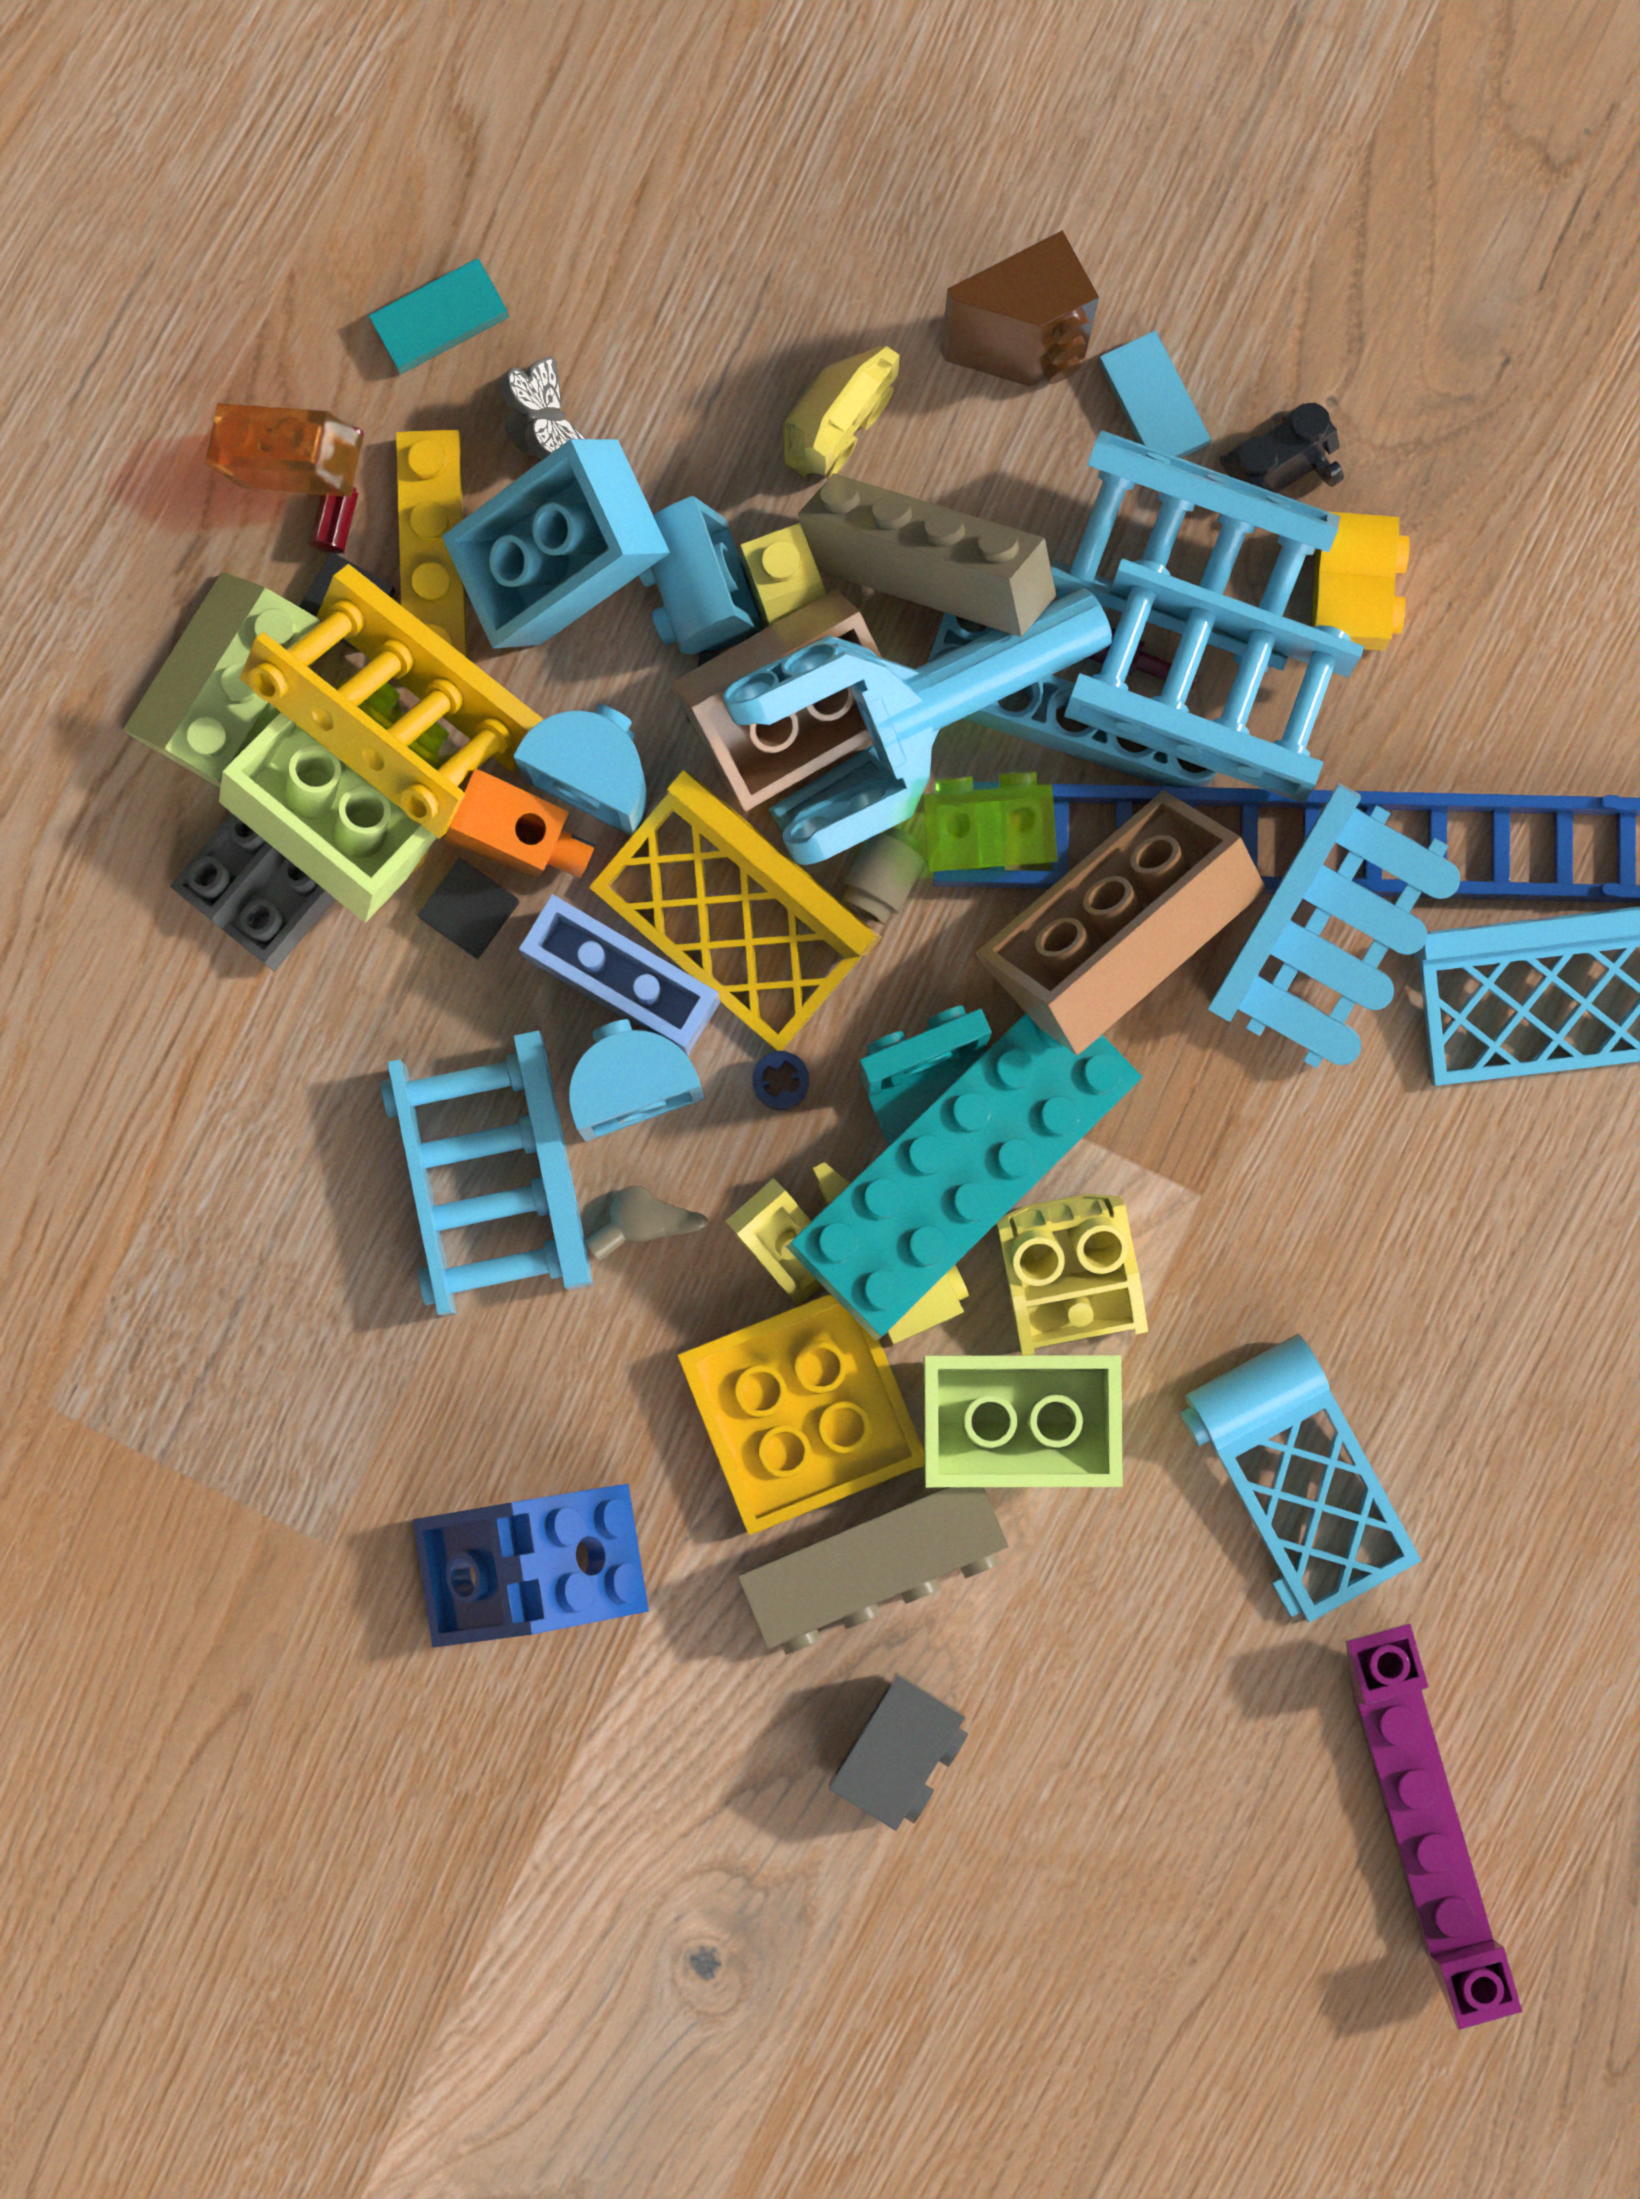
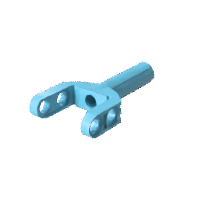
[723,587,1112,865]

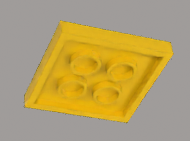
[677,1294,924,1536]

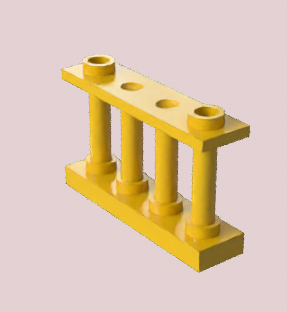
[239,564,544,839]

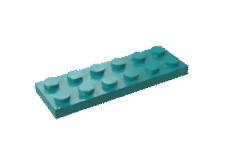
[785,1013,1143,1341]

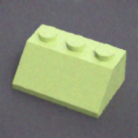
[123,572,321,789]
[218,713,436,923]
[923,1355,1123,1487]

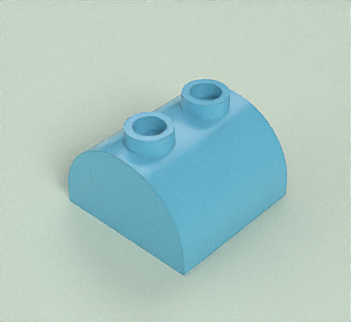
[638,496,765,654]
[513,704,648,837]
[569,1019,705,1142]

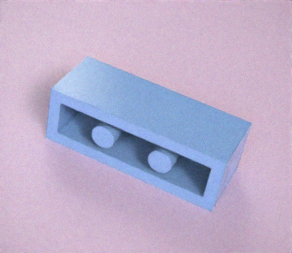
[519,894,720,1056]

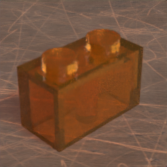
[205,403,363,497]

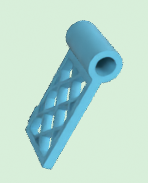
[1180,1334,1422,1623]

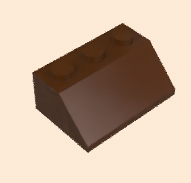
[941,230,1099,387]

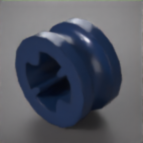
[752,1051,809,1111]

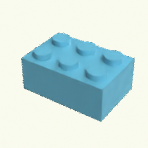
[442,439,670,648]

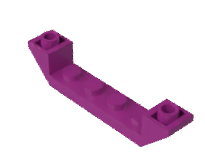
[1346,1623,1523,2030]

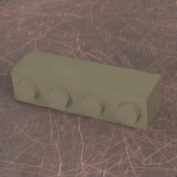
[798,473,1056,637]
[738,1487,1009,1655]

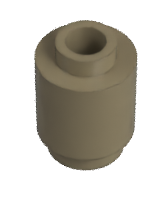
[840,827,926,925]

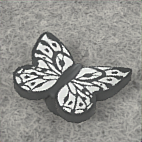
[499,357,586,460]

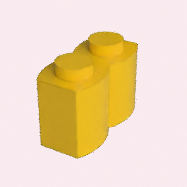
[1310,511,1410,651]

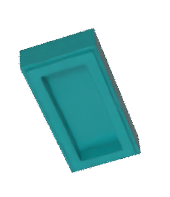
[369,258,510,375]

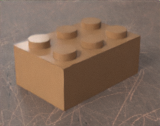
[670,589,882,812]

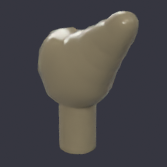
[584,1186,708,1261]

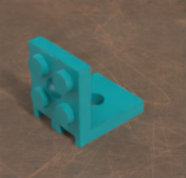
[858,1005,992,1146]

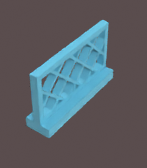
[1414,906,1640,1086]

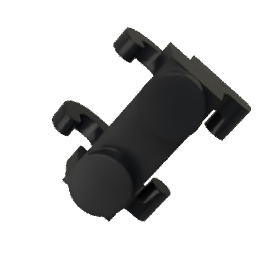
[1220,402,1344,497]

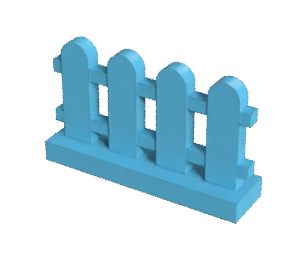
[1208,782,1460,1068]

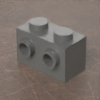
[829,1672,968,1831]

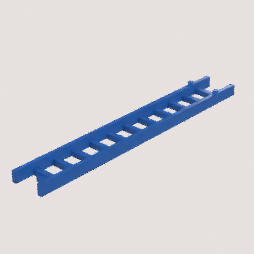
[933,781,1640,903]

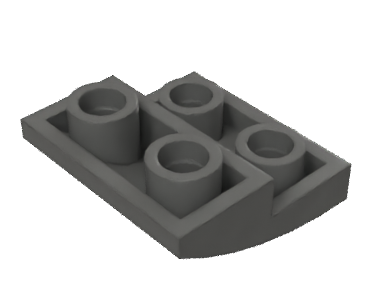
[169,813,335,972]

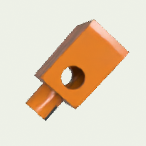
[443,768,595,879]

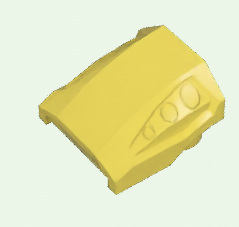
[782,346,900,479]
[996,1194,1148,1356]

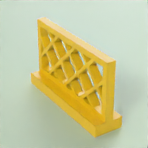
[589,770,882,1051]

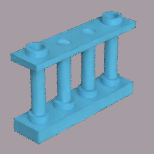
[1051,430,1340,672]
[1064,559,1364,803]
[380,1030,594,1317]

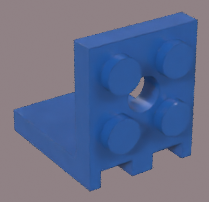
[413,1483,649,1648]

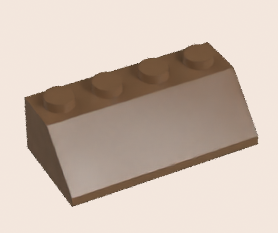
[976,790,1267,1056]

